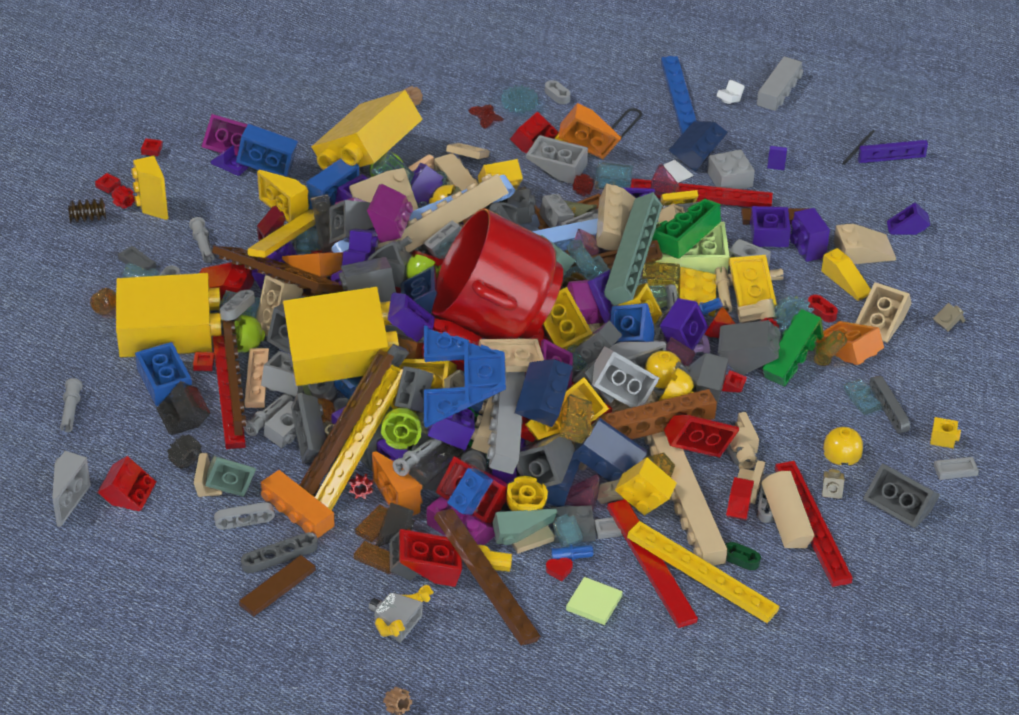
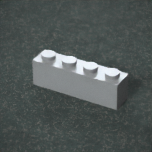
[757,57,803,111]

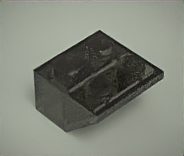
[156,381,211,435]

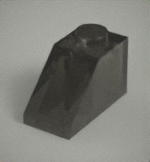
[375,502,415,547]

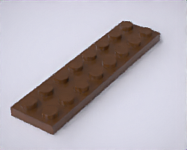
[212,245,344,294]

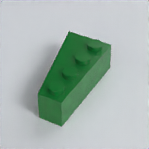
[652,199,721,259]
[762,309,824,387]

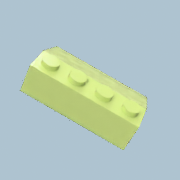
[653,222,730,274]

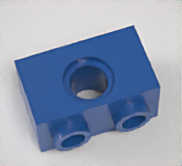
[447,468,493,515]

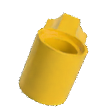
[478,545,512,572]

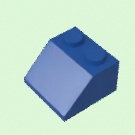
[611,303,655,344]

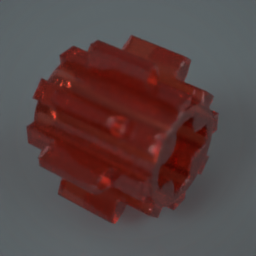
[573,173,594,196]

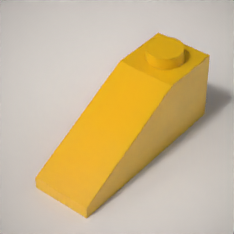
[821,248,871,301]

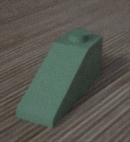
[493,509,557,545]

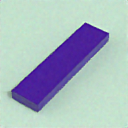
[858,140,928,163]

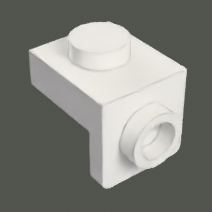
[717,80,745,104]

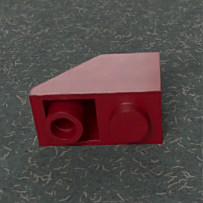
[257,205,286,241]

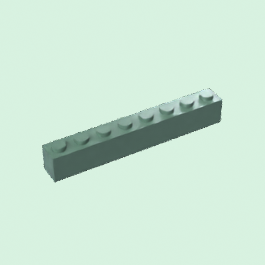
[604,192,663,306]

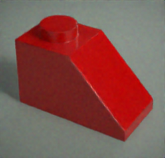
[726,477,754,521]

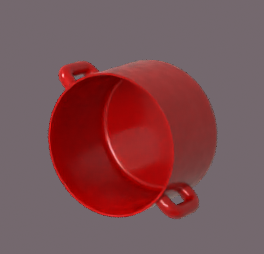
[432,208,563,339]

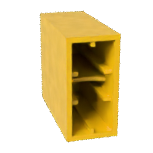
[311,90,423,170]
[116,273,222,357]
[283,287,399,386]

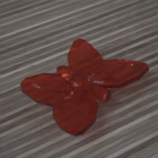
[468,104,504,129]

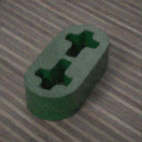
[725,542,761,571]

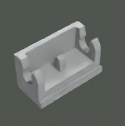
[423,221,462,259]

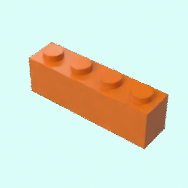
[261,470,335,538]

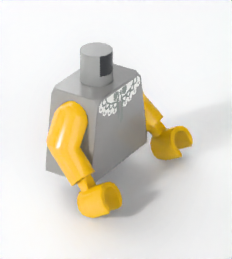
[369,585,434,643]

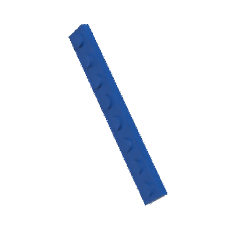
[661,56,696,135]

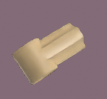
[737,299,777,323]

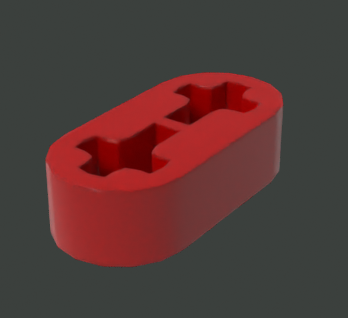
[807,295,838,322]

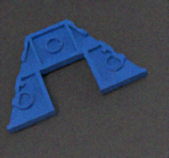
[424,326,506,427]

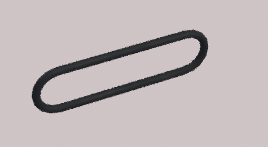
[611,108,642,139]
[842,130,875,165]

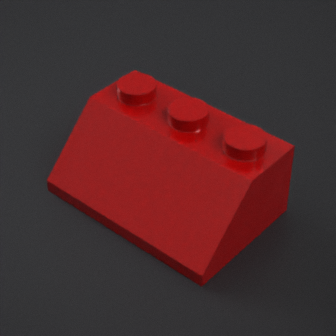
[664,415,740,458]

